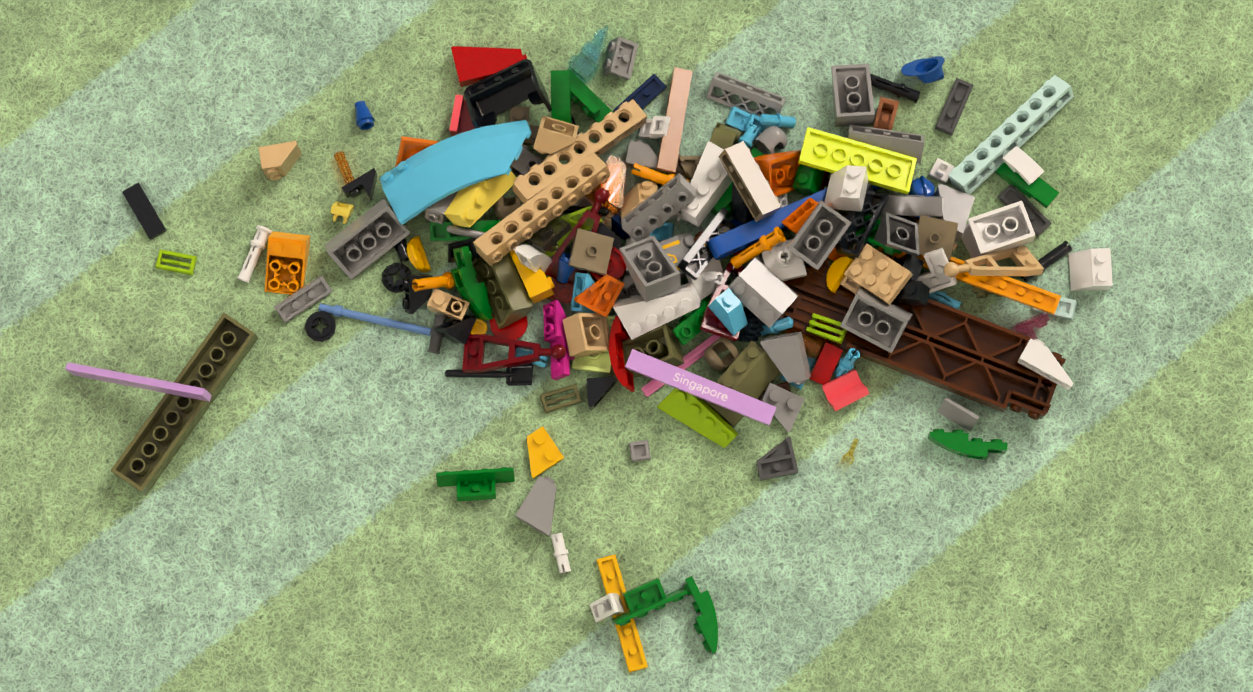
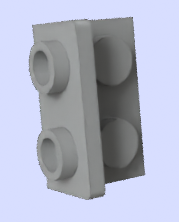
[603,37,638,80]

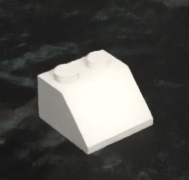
[824,165,868,211]
[1068,248,1113,291]

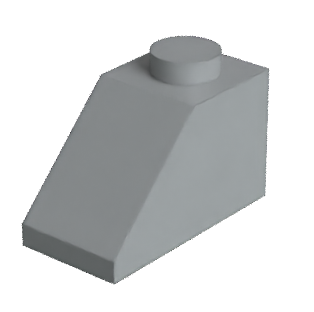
[625,140,663,173]

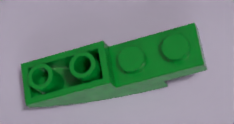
[429,220,502,241]
[451,246,493,321]
[928,429,1007,460]
[683,576,718,655]

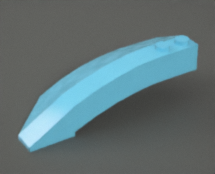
[380,120,532,225]

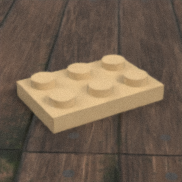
[844,244,913,305]

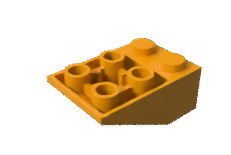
[265,231,310,295]

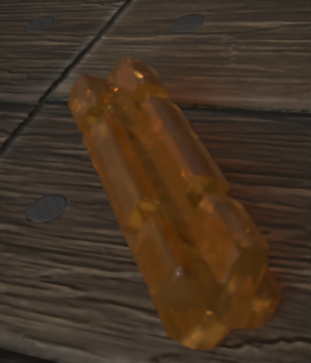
[334,151,355,184]

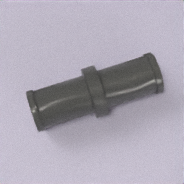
[427,314,447,354]

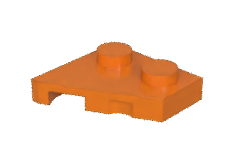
[574,274,625,318]

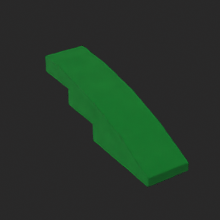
[551,70,572,124]
[994,162,1059,208]

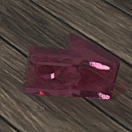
[1011,312,1050,340]

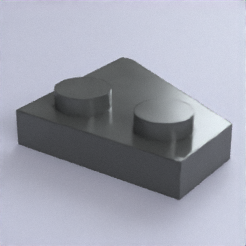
[756,436,798,481]

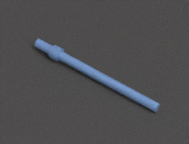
[319,303,432,336]

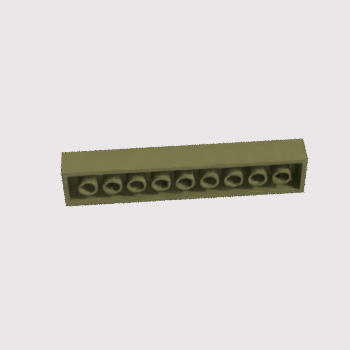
[110,313,258,495]

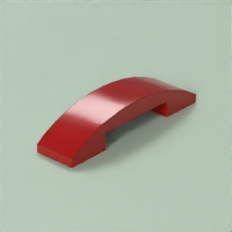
[609,315,635,392]

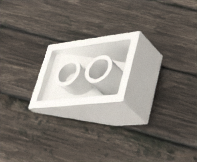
[968,201,1035,255]

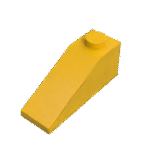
[509,250,555,304]

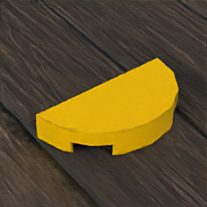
[406,236,431,273]
[826,257,854,293]

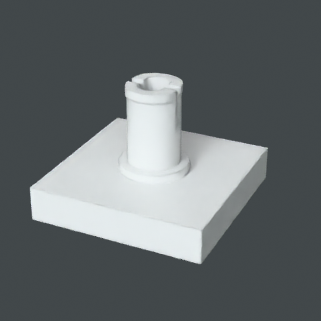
[761,239,807,281]
[686,252,727,300]

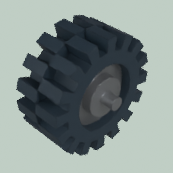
[737,307,764,342]

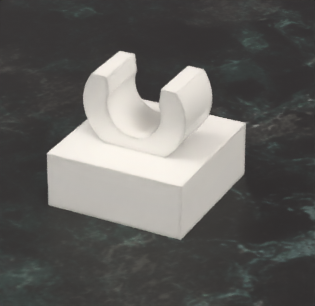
[929,158,954,184]

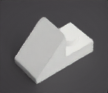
[590,593,624,623]

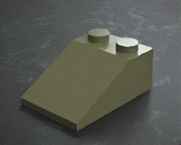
[622,324,684,378]

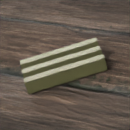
[540,384,582,414]

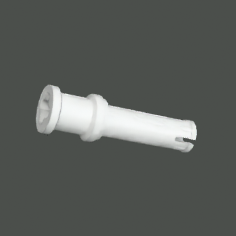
[237,225,273,283]

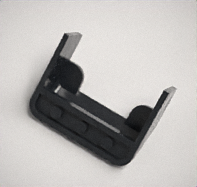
[464,59,552,128]

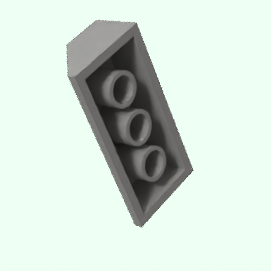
[325,198,411,279]

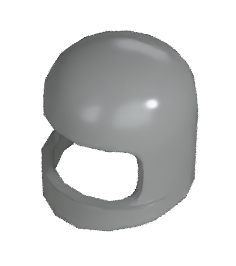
[754,126,788,155]

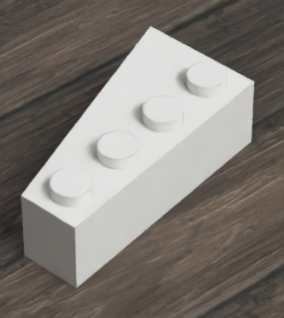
[680,141,732,227]

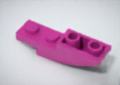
[543,300,575,380]

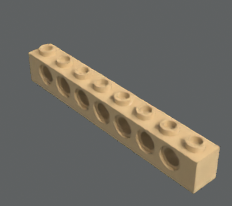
[513,99,647,203]
[473,152,610,266]

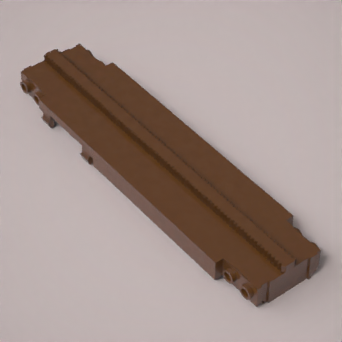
[777,258,1066,420]

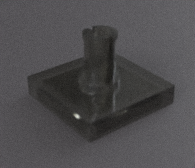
[524,217,572,253]

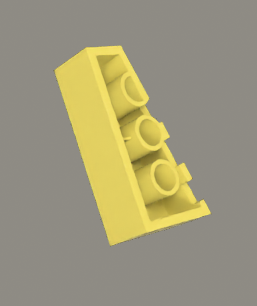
[444,172,517,227]

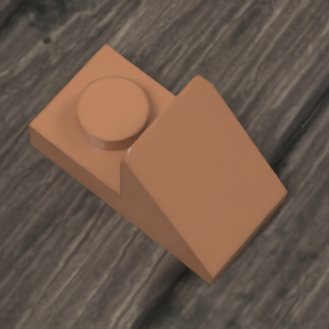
[873,97,899,130]

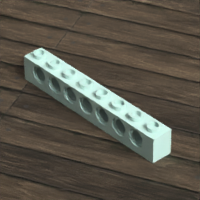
[948,75,1074,195]

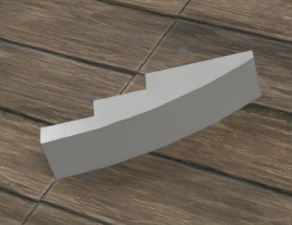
[871,194,943,217]

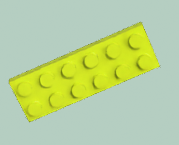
[798,127,917,195]

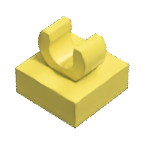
[330,201,354,224]

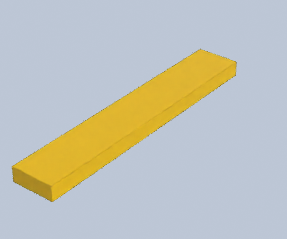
[597,554,648,673]

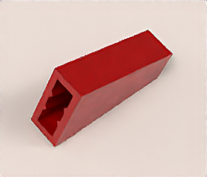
[451,46,527,87]

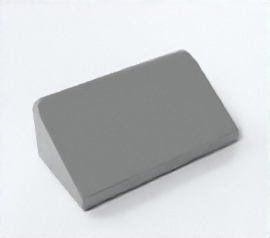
[938,398,979,431]

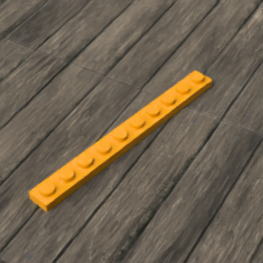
[875,246,1061,315]

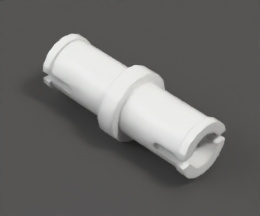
[550,533,571,574]

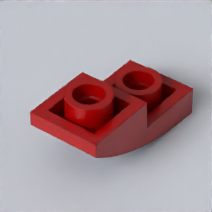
[809,342,843,385]

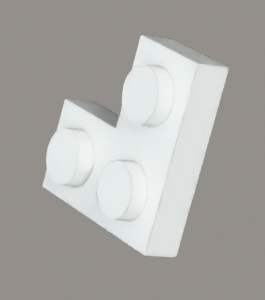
[917,248,957,293]

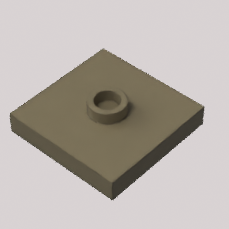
[918,215,958,261]
[568,228,614,276]

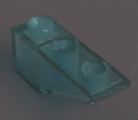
[569,25,608,84]

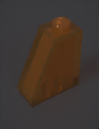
[585,155,627,215]

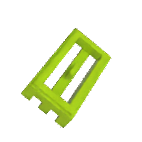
[155,249,197,276]
[806,313,847,344]

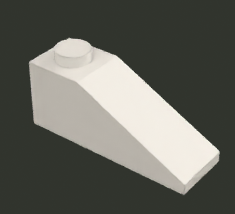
[1017,339,1073,390]

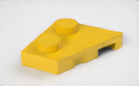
[527,426,564,479]

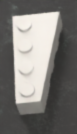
[613,283,701,340]

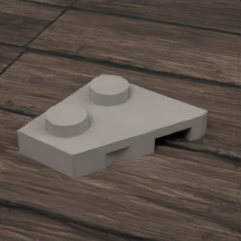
[761,383,805,432]

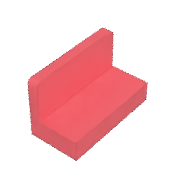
[449,95,475,136]
[822,369,869,411]

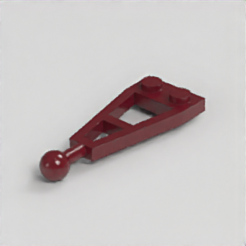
[545,188,610,287]
[700,248,747,341]
[462,334,566,373]

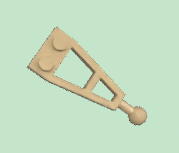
[944,246,1044,278]

